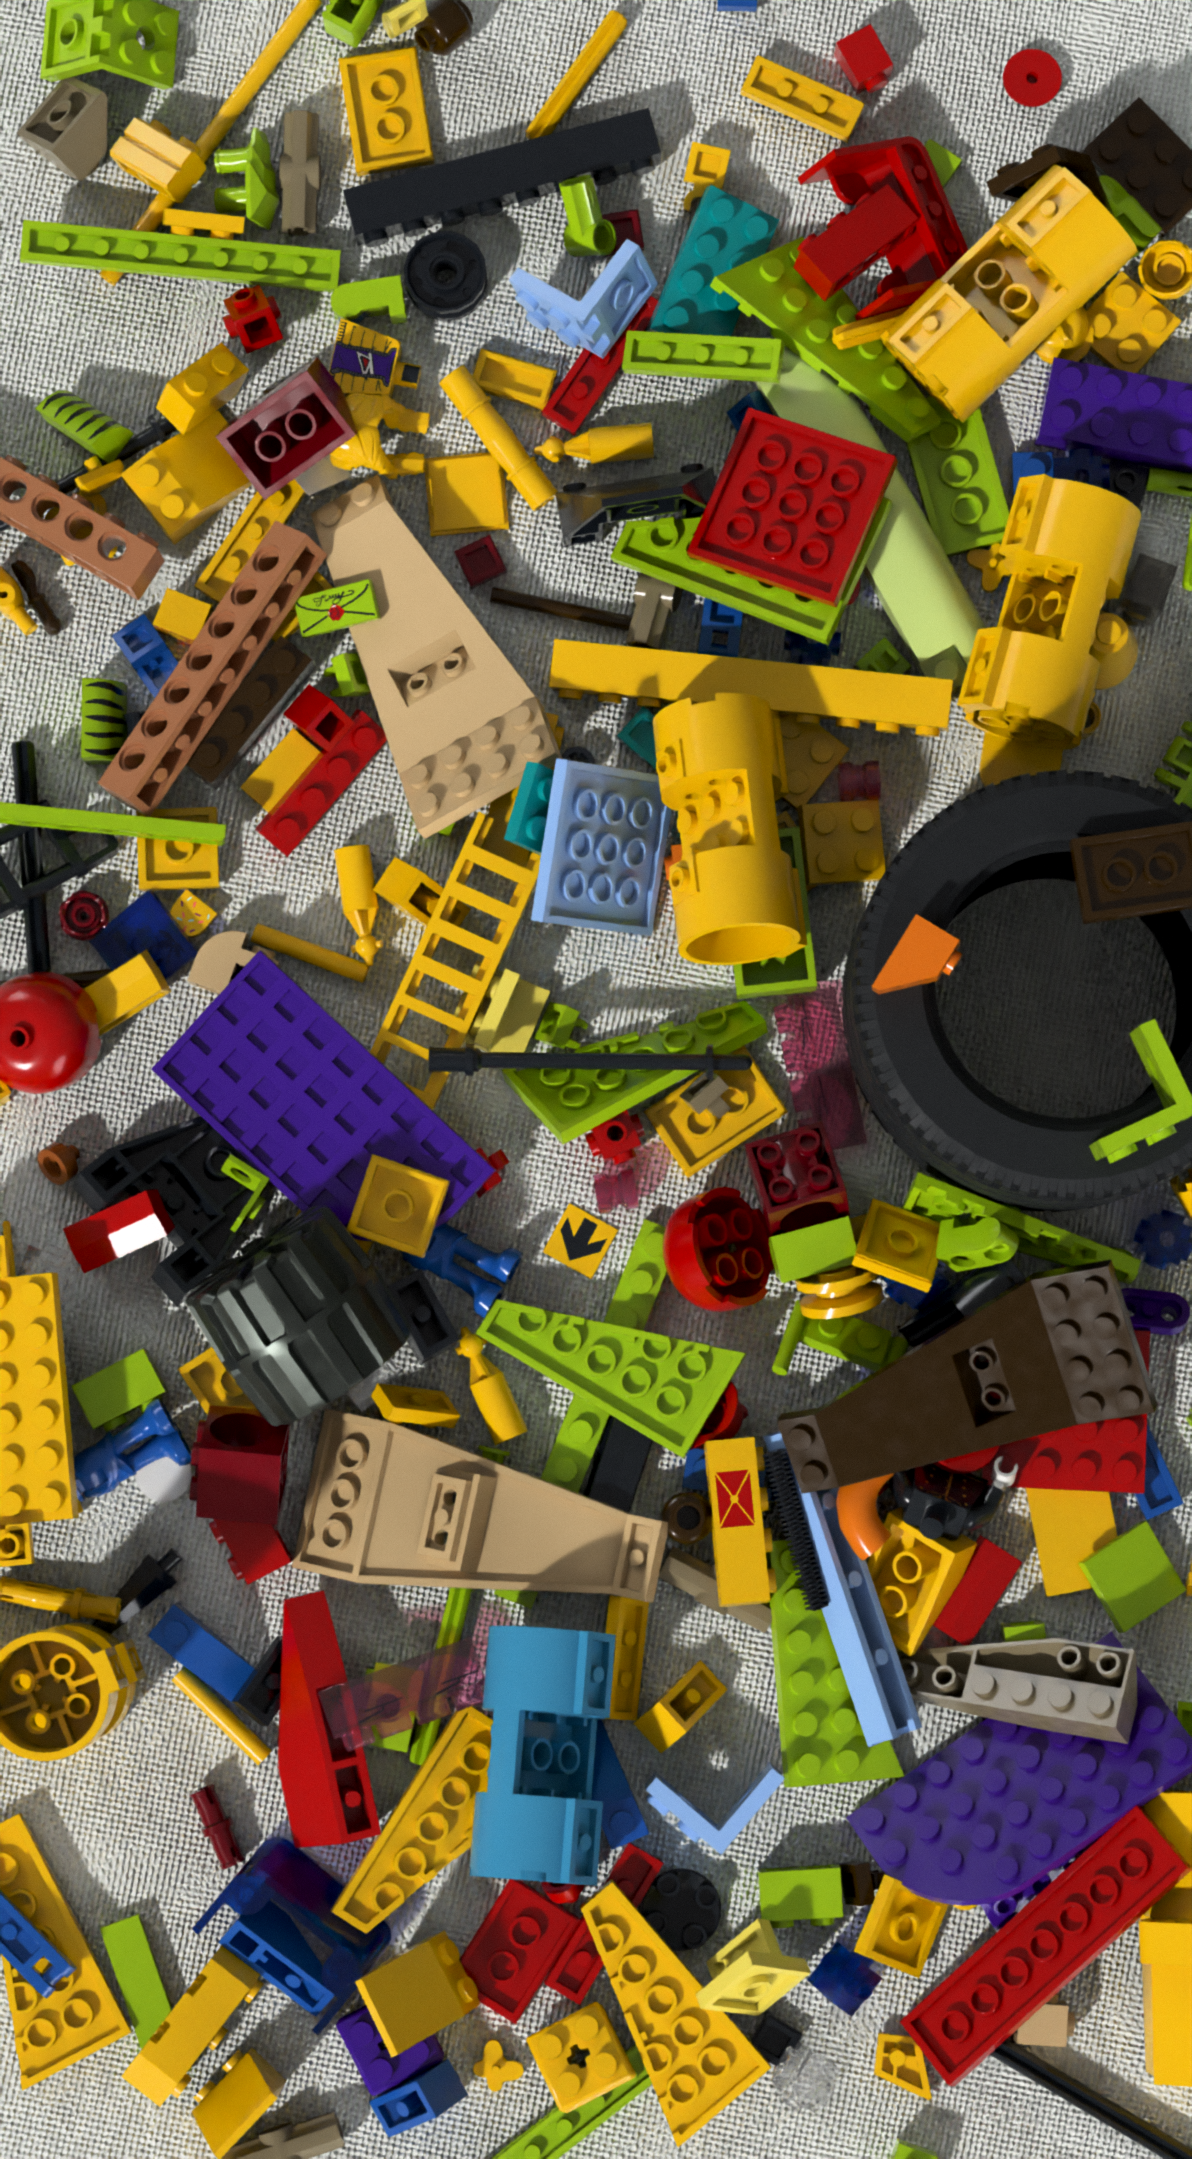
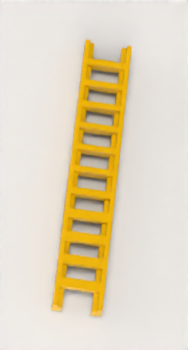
[295,812,541,1256]

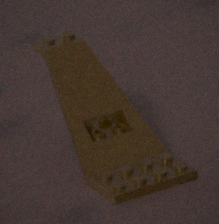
[777,1259,1158,1493]

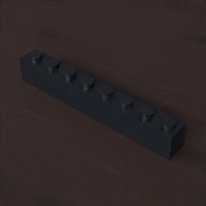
[343,108,661,247]

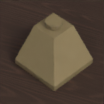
[16,77,108,182]

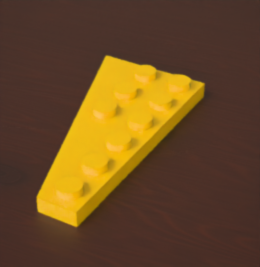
[330,1701,493,1934]
[0,1812,133,2091]
[580,1879,771,2147]

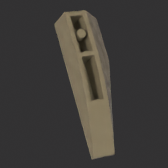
[897,1638,1137,1744]

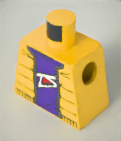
[329,319,421,398]

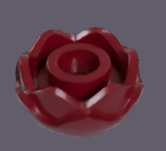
[59,890,109,941]

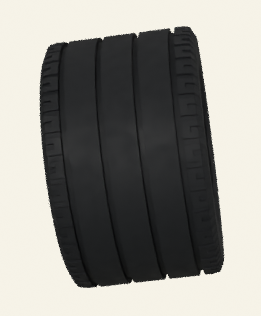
[841,769,1192,1212]

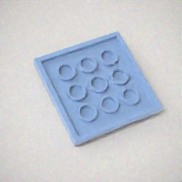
[531,758,672,936]

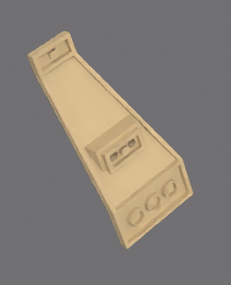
[311,474,562,839]
[292,1409,668,1603]

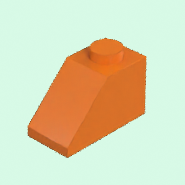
[872,914,962,994]

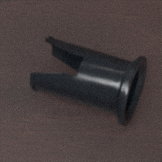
[896,1259,1025,1358]

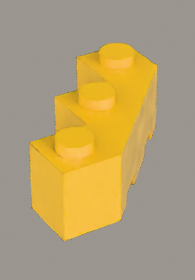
[121,1945,264,2107]

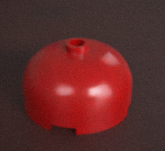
[0,972,101,1094]
[662,1187,774,1312]

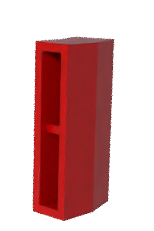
[63,1189,175,1274]
[933,1535,1022,1645]

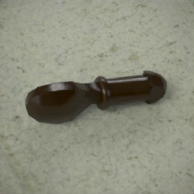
[11,560,62,635]

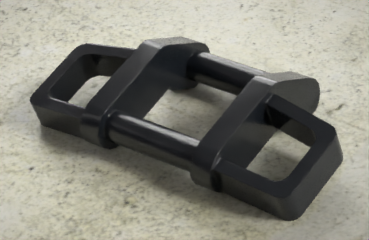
[0,799,119,919]

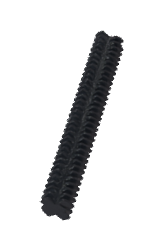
[763,1449,829,1611]

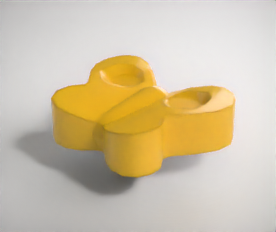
[966,543,1011,593]
[473,2039,524,2092]

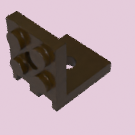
[986,144,1115,218]

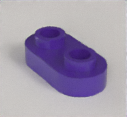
[1121,1288,1190,1335]

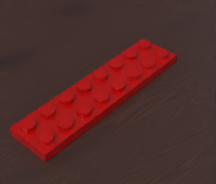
[900,1805,1192,2087]

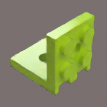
[40,0,179,90]
[1089,1018,1192,1164]

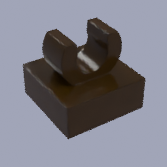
[839,1861,886,1906]

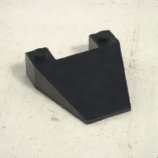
[556,463,716,547]
[72,1116,269,1307]

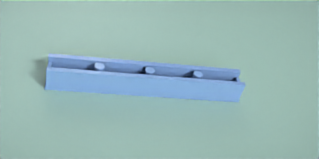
[763,1431,922,1747]

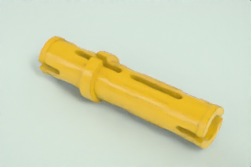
[0,1576,121,1624]

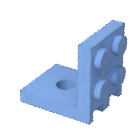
[509,239,658,359]
[645,1762,785,1854]

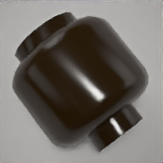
[414,0,473,56]
[661,1492,712,1544]

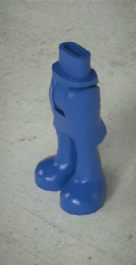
[399,1223,523,1318]
[74,1398,192,1502]

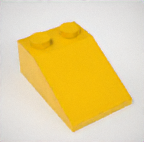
[120,410,252,545]
[867,1507,977,1657]
[355,1930,481,2057]
[191,2046,287,2159]

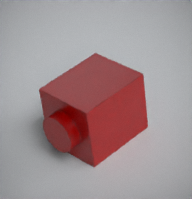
[834,24,893,95]
[283,684,355,753]

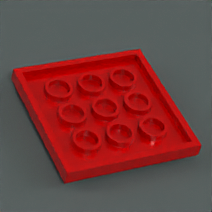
[687,407,898,608]
[982,1330,1150,1494]

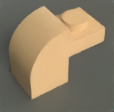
[187,931,282,994]

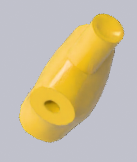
[0,565,38,636]

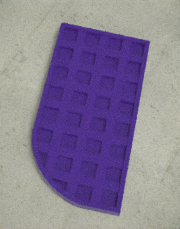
[151,950,496,1241]
[846,1631,1192,1906]

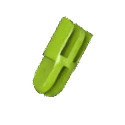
[1098,175,1162,257]

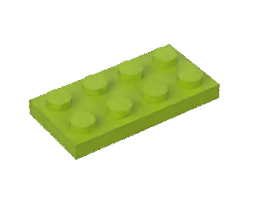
[905,397,1010,557]

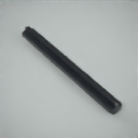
[11,740,51,973]
[990,2039,1192,2159]

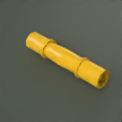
[439,365,558,512]

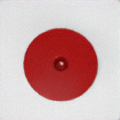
[1003,49,1062,107]

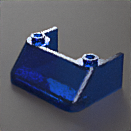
[192,1836,392,2035]

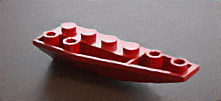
[277,1590,381,1848]

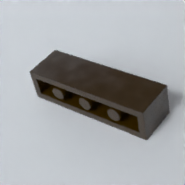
[185,635,315,791]

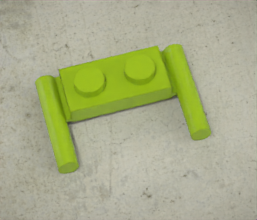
[772,1300,909,1376]

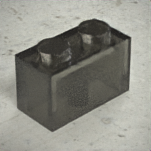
[1114,553,1178,628]

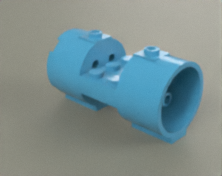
[470,1626,616,1886]

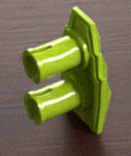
[214,127,280,230]

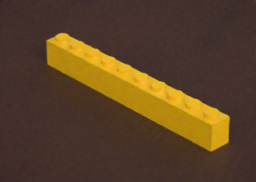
[549,639,954,737]

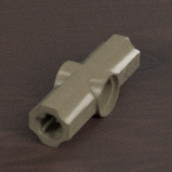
[279,110,321,236]
[626,573,683,650]
[659,1546,772,1633]
[221,2111,345,2159]

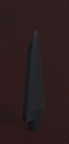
[92,1548,183,1634]

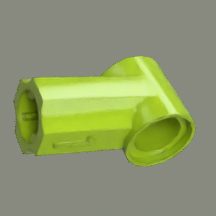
[559,175,617,257]

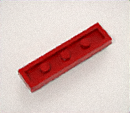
[542,295,658,436]
[255,708,387,857]
[544,1842,664,2005]

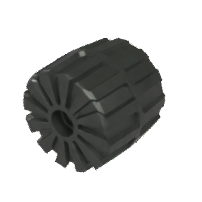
[187,1205,411,1426]

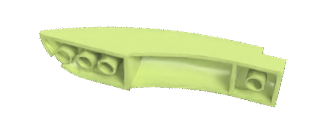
[754,346,987,689]

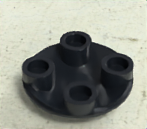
[640,1868,721,1951]

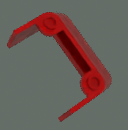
[798,136,968,321]

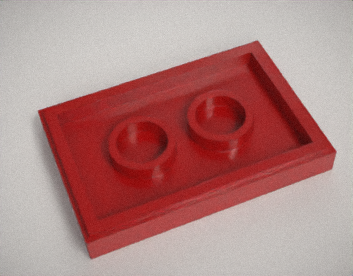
[459,1879,581,2025]

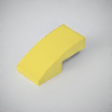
[382,0,428,39]

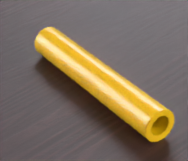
[251,923,370,983]
[171,1667,272,1765]

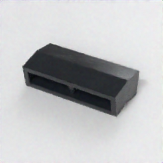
[583,1415,653,1512]

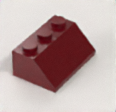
[215,357,358,500]

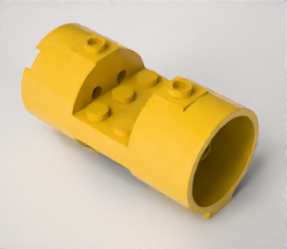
[880,164,1138,423]
[957,474,1141,750]
[653,693,807,965]
[0,1622,146,1761]

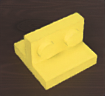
[445,960,551,1052]
[695,1918,811,2016]

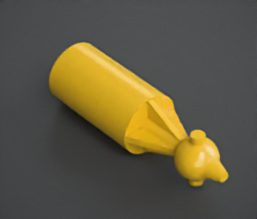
[534,422,654,464]
[334,845,383,966]
[455,1326,528,1446]

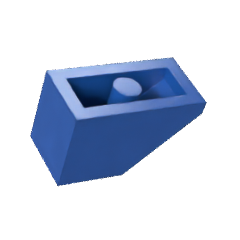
[369,2059,468,2138]

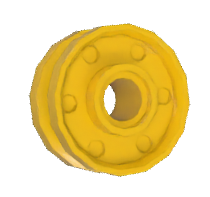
[795,1265,884,1319]

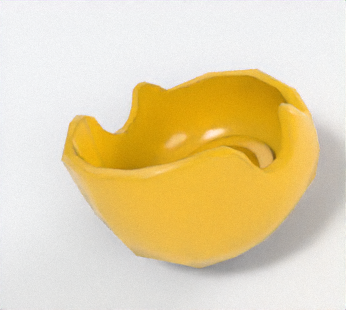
[1138,239,1192,300]

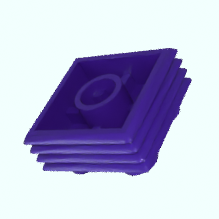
[336,2005,444,2096]

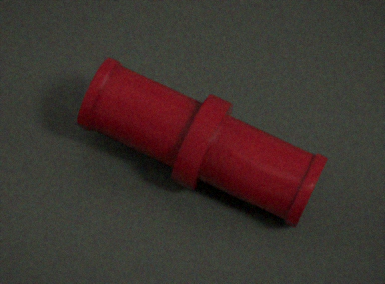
[189,1784,246,1870]

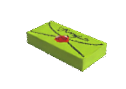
[294,579,381,638]

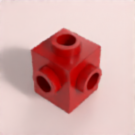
[222,285,283,354]
[585,1110,646,1166]

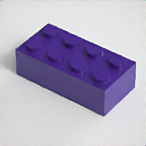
[1035,357,1192,473]

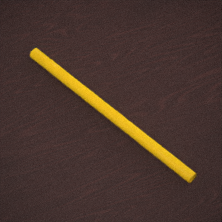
[99,0,322,286]

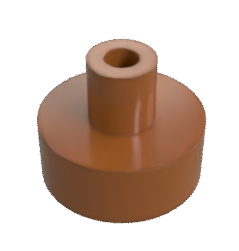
[37,1142,80,1185]

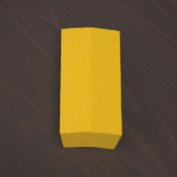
[84,949,171,1037]

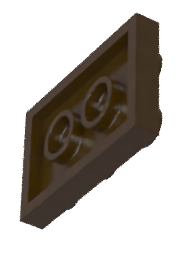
[1082,97,1192,238]
[1069,821,1192,924]

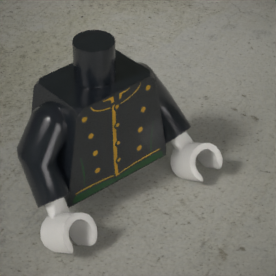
[888,1456,1018,1541]

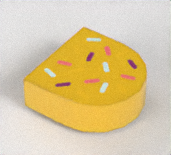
[169,889,218,938]

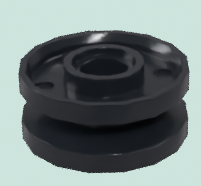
[404,231,488,321]

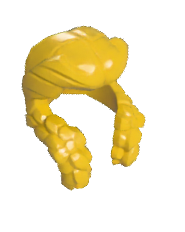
[330,393,431,480]

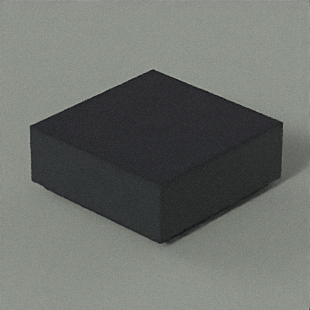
[750,2012,803,2069]

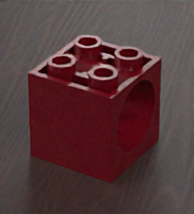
[745,1121,851,1237]
[189,1405,290,1525]

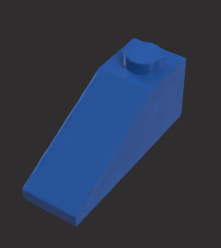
[148,1602,255,1705]
[591,1719,649,1850]
[218,1891,338,2017]

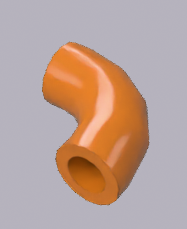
[836,1473,894,1561]

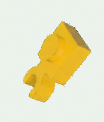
[683,141,731,212]

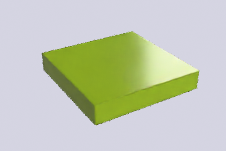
[1078,1520,1186,1633]

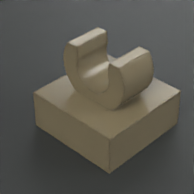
[679,1072,731,1119]

